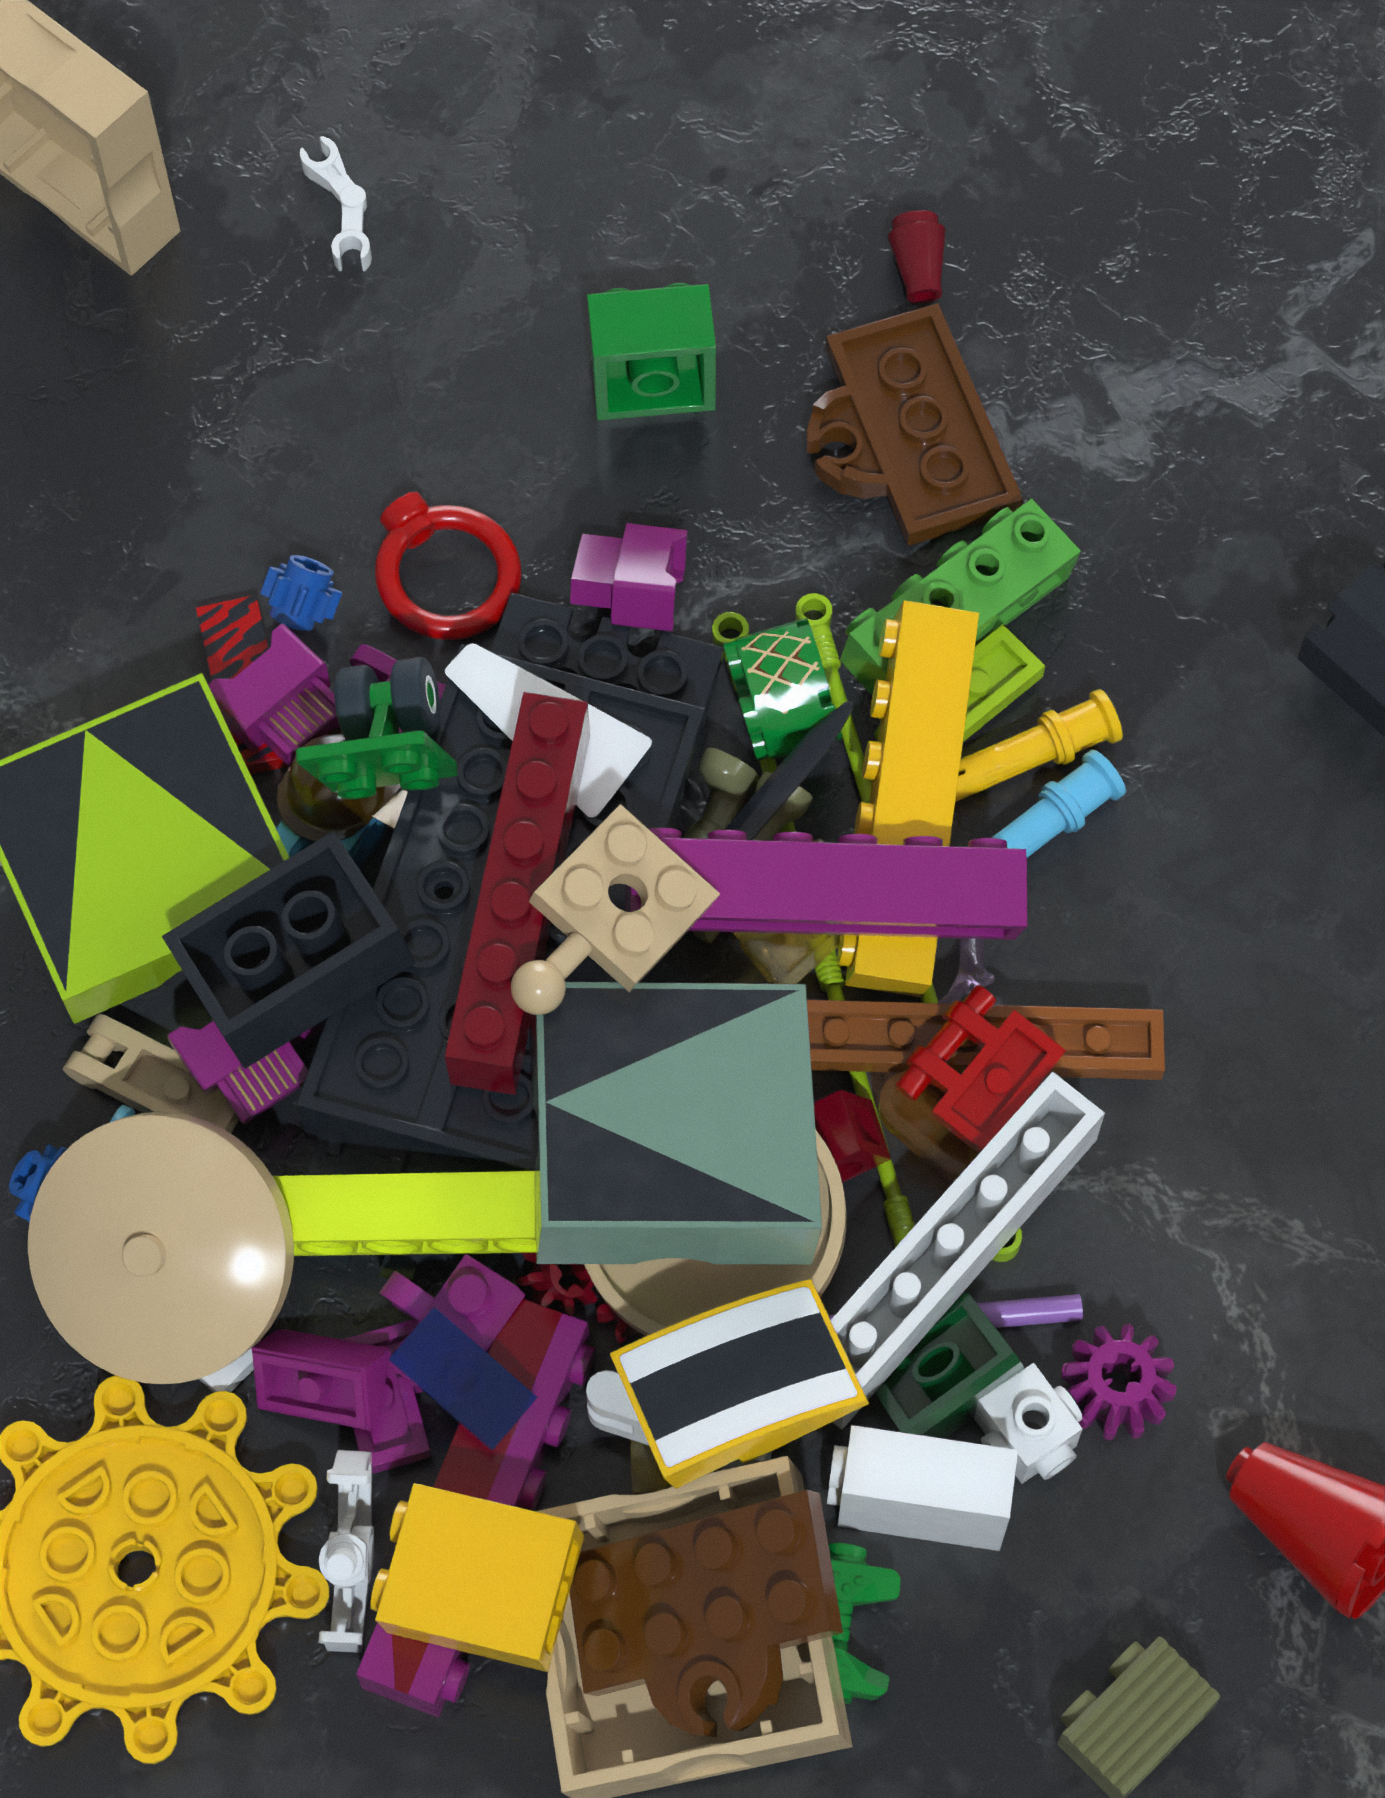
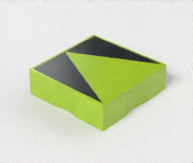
[0,673,290,1024]

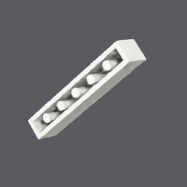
[831,1072,1105,1430]

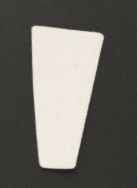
[445,644,652,818]

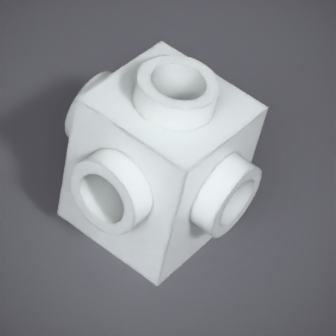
[974,1363,1083,1484]

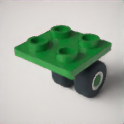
[296,657,458,799]

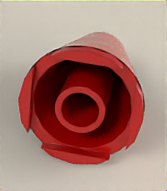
[1226,1442,1385,1619]

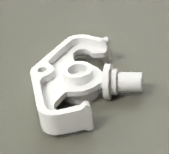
[318,1450,374,1653]

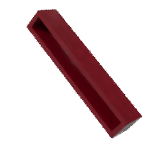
[445,692,590,1095]

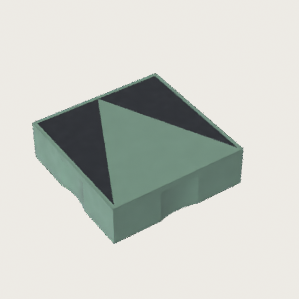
[531,982,822,1265]

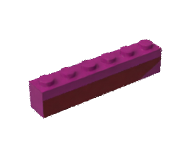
[356,1299,596,1718]

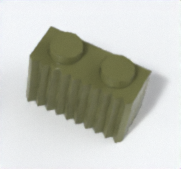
[1057,1636,1221,1798]

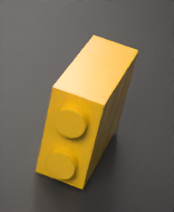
[371,1483,584,1672]

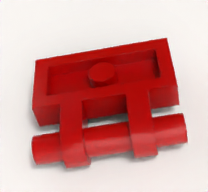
[894,984,1066,1154]

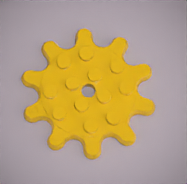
[0,1375,329,1764]

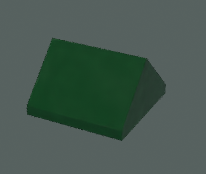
[875,1292,1025,1439]

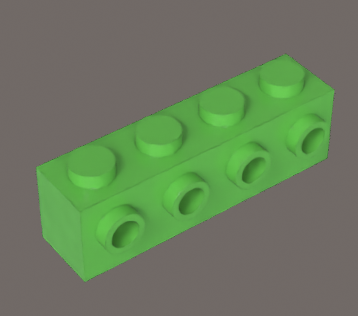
[840,499,1081,695]

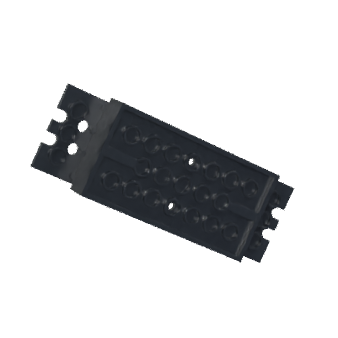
[295,593,724,1289]

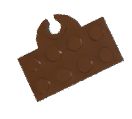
[806,303,1023,546]
[570,1490,843,1737]

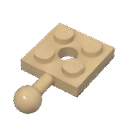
[511,804,720,1015]

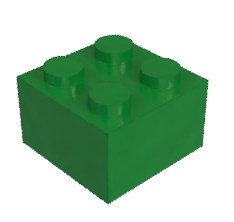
[587,283,716,421]

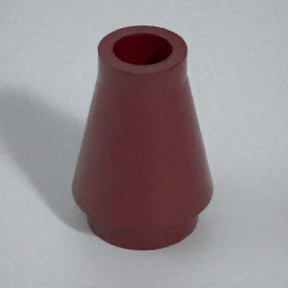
[887,210,946,304]

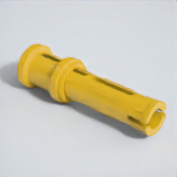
[955,689,1123,802]

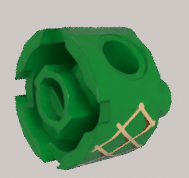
[723,617,843,761]

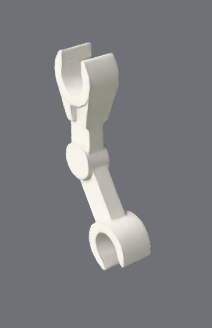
[300,136,372,271]

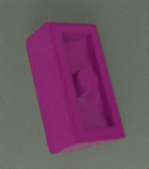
[252,1329,389,1431]

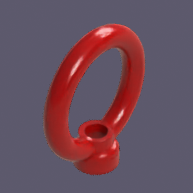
[375,492,522,640]

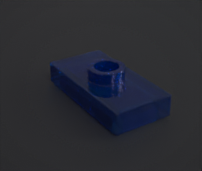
[387,1307,538,1450]

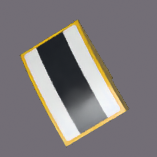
[610,1279,869,1489]

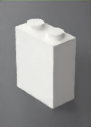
[827,1425,1018,1551]

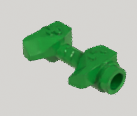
[828,1543,901,1704]

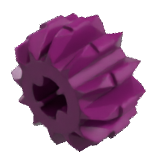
[1060,1323,1177,1441]

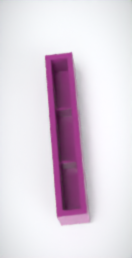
[625,828,1027,940]

